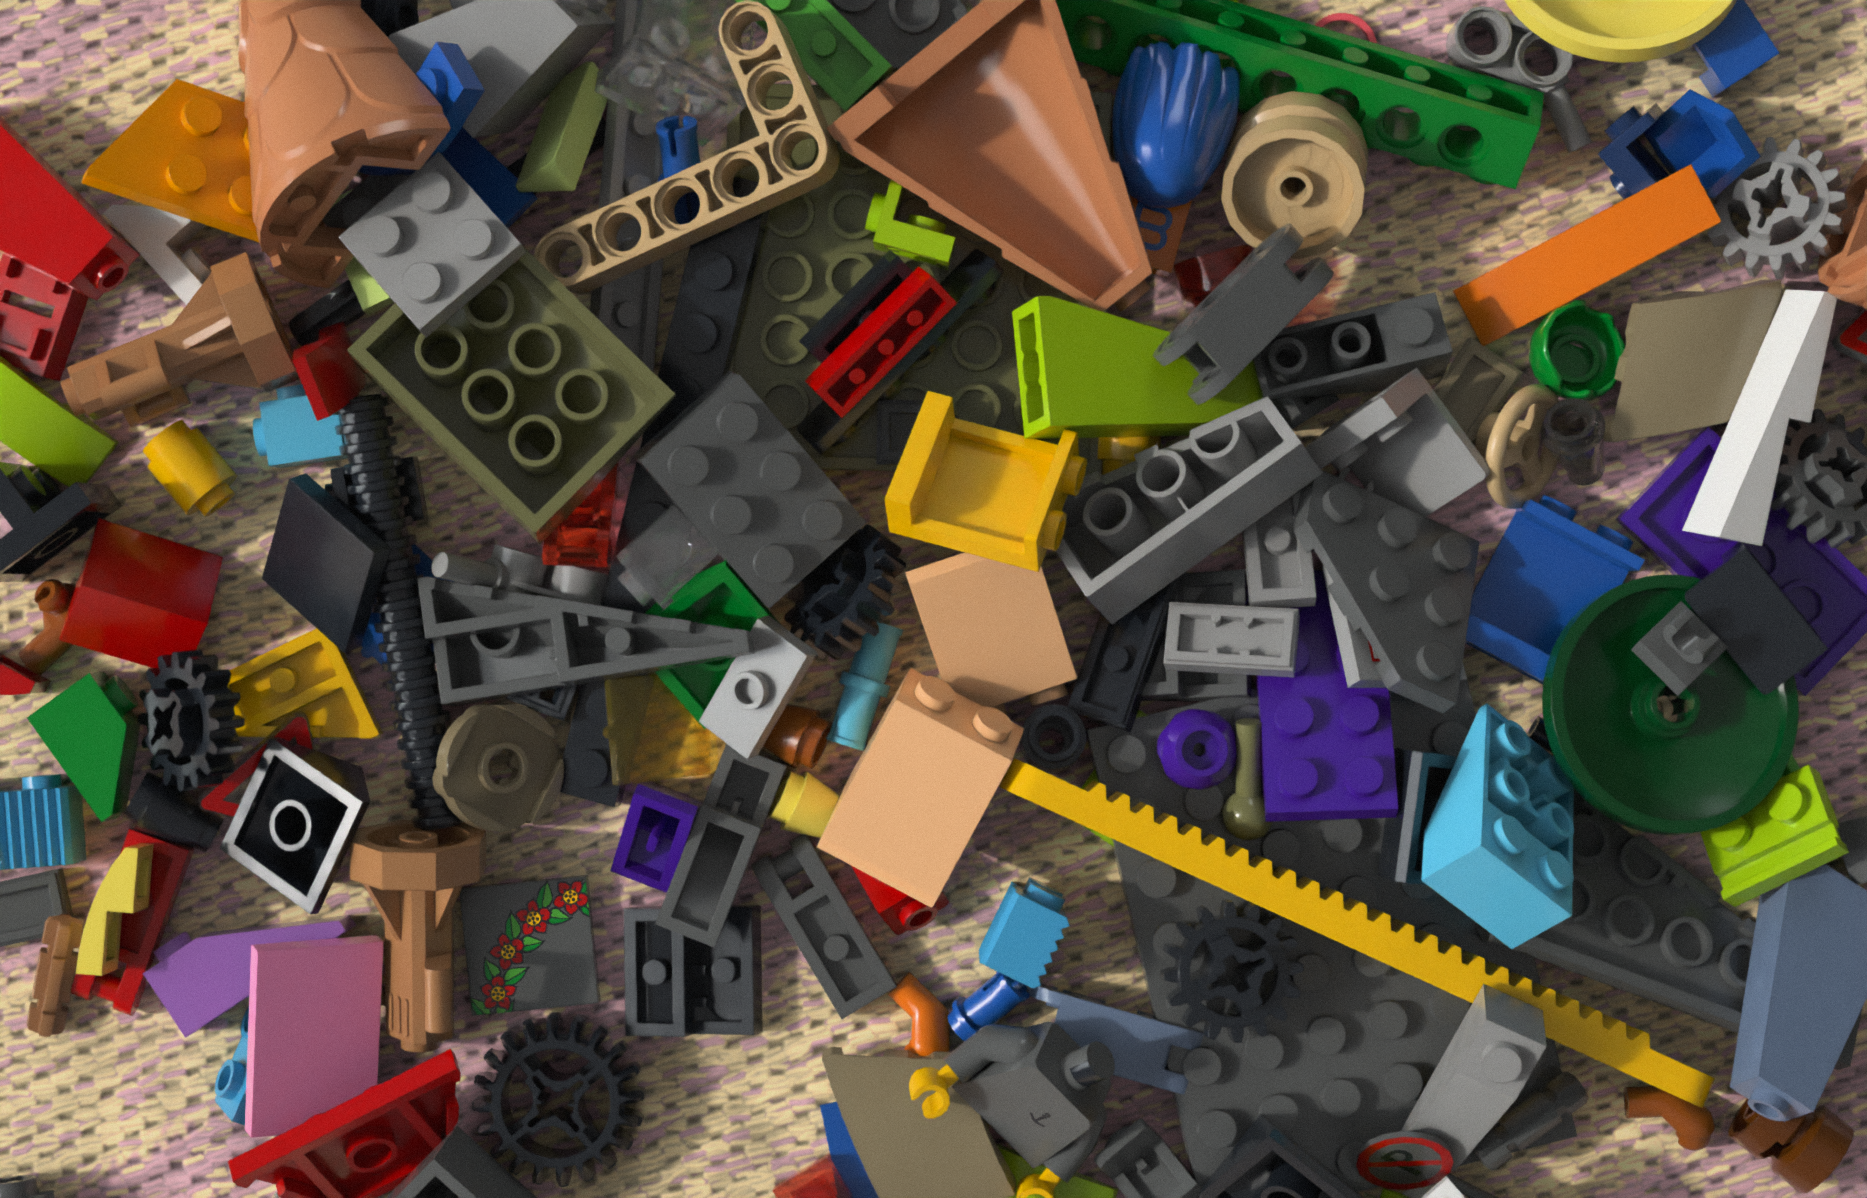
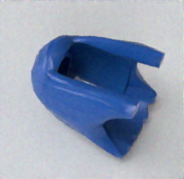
[1112,42,1240,208]

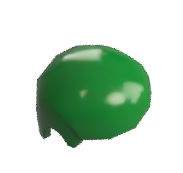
[1529,300,1626,402]

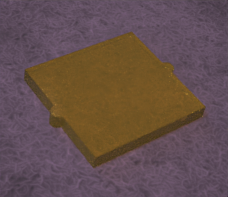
[603,674,718,785]

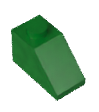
[27,672,141,822]

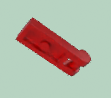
[71,827,195,1016]

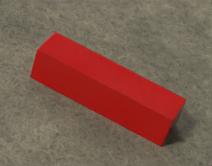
[804,266,957,418]

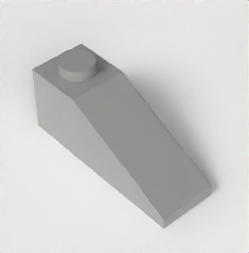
[1401,984,1547,1171]

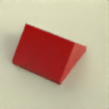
[59,518,223,668]

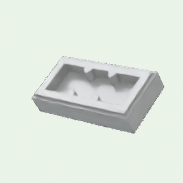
[1163,602,1300,678]
[699,615,817,759]

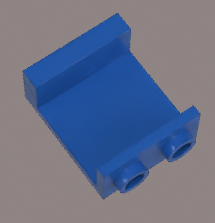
[1465,495,1645,684]

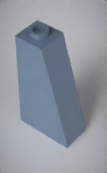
[1730,864,1867,1122]

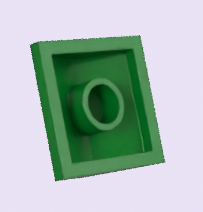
[645,560,780,729]

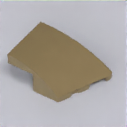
[1601,280,1783,442]
[822,1047,1016,1198]

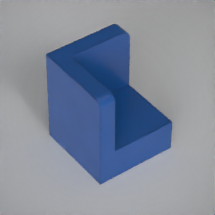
[1693,0,1779,97]
[1643,89,1761,198]

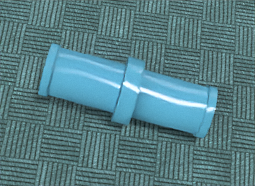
[826,622,904,751]

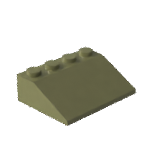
[347,245,676,544]

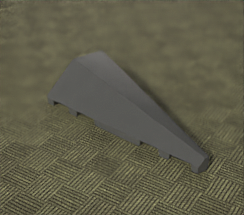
[417,577,755,707]

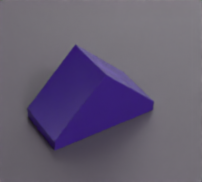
[610,779,704,893]

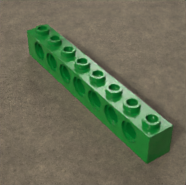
[1056,0,1544,189]

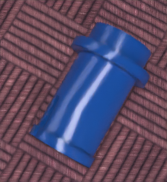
[947,972,1030,1041]

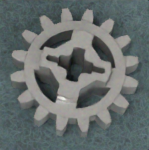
[1707,137,1848,279]

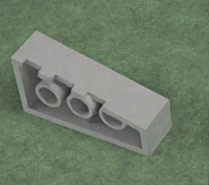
[1056,396,1323,624]

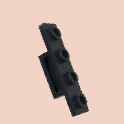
[796,249,1004,454]

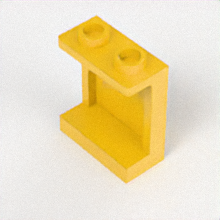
[884,391,1087,572]

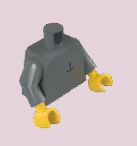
[909,1021,1115,1198]

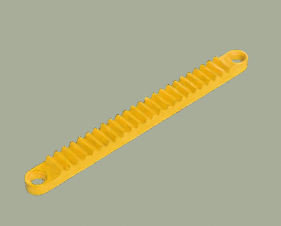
[998,758,1715,1108]

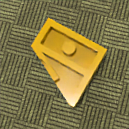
[228,628,384,739]

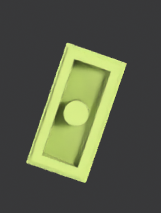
[515,61,609,192]

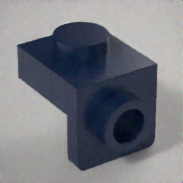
[1598,103,1669,199]

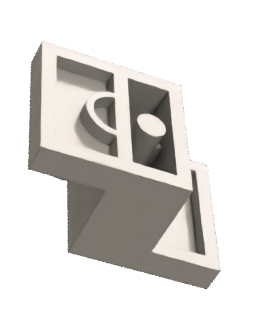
[322,152,526,338]

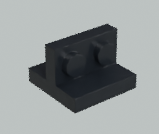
[0,462,122,582]

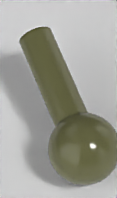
[1223,718,1273,841]

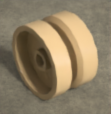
[1221,91,1369,259]

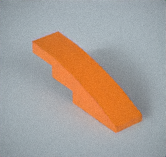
[1453,164,1721,346]

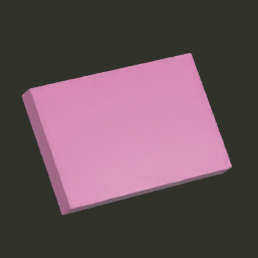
[245,935,384,1138]

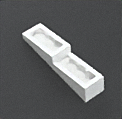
[1682,289,1837,546]

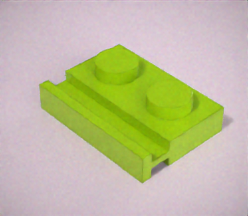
[1700,764,1849,907]

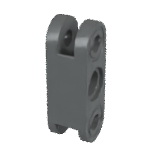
[1153,224,1334,405]

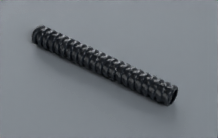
[333,393,463,831]

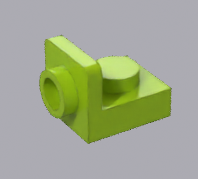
[865,180,956,270]

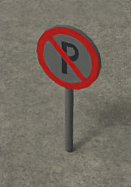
[1356,1131,1498,1198]

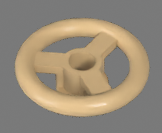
[1475,384,1564,509]

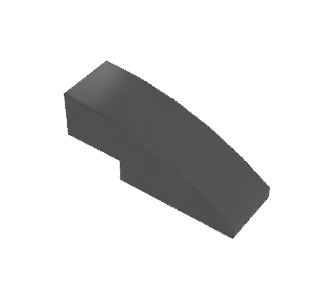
[655,744,788,948]

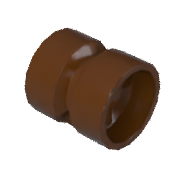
[1728,1099,1854,1193]

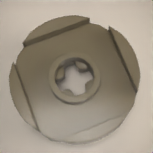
[432,703,564,832]

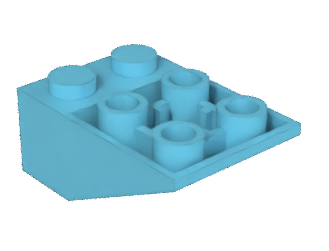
[1421,703,1574,949]

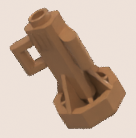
[61,252,300,428]
[349,820,486,1052]

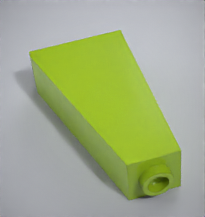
[1012,296,1263,439]

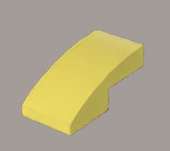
[76,843,154,976]

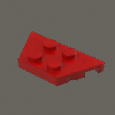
[228,1049,461,1198]

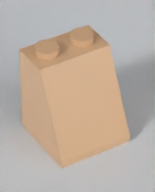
[905,552,1077,715]
[817,668,1025,908]

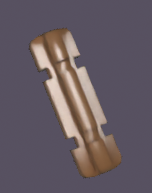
[26,913,84,1037]

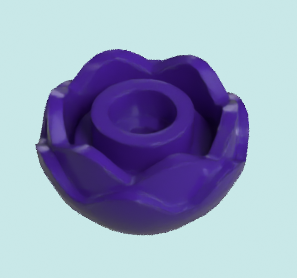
[1157,709,1236,790]

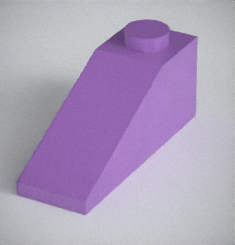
[143,915,356,1038]

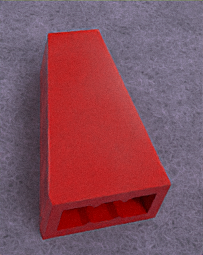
[0,116,140,301]

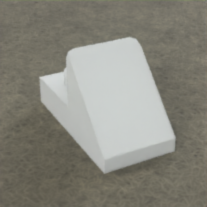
[103,205,211,305]

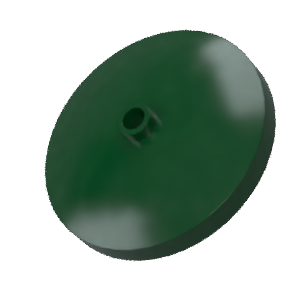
[1542,575,1799,835]

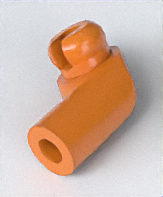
[888,972,950,1056]

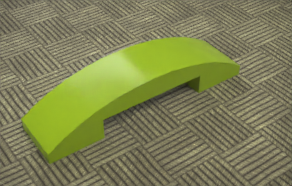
[0,355,119,487]

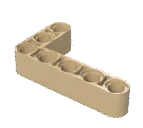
[534,0,840,294]

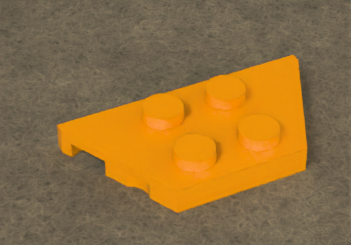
[81,79,325,242]

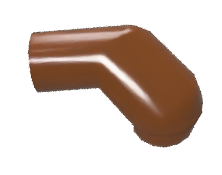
[18,579,75,675]
[1624,1085,1715,1151]

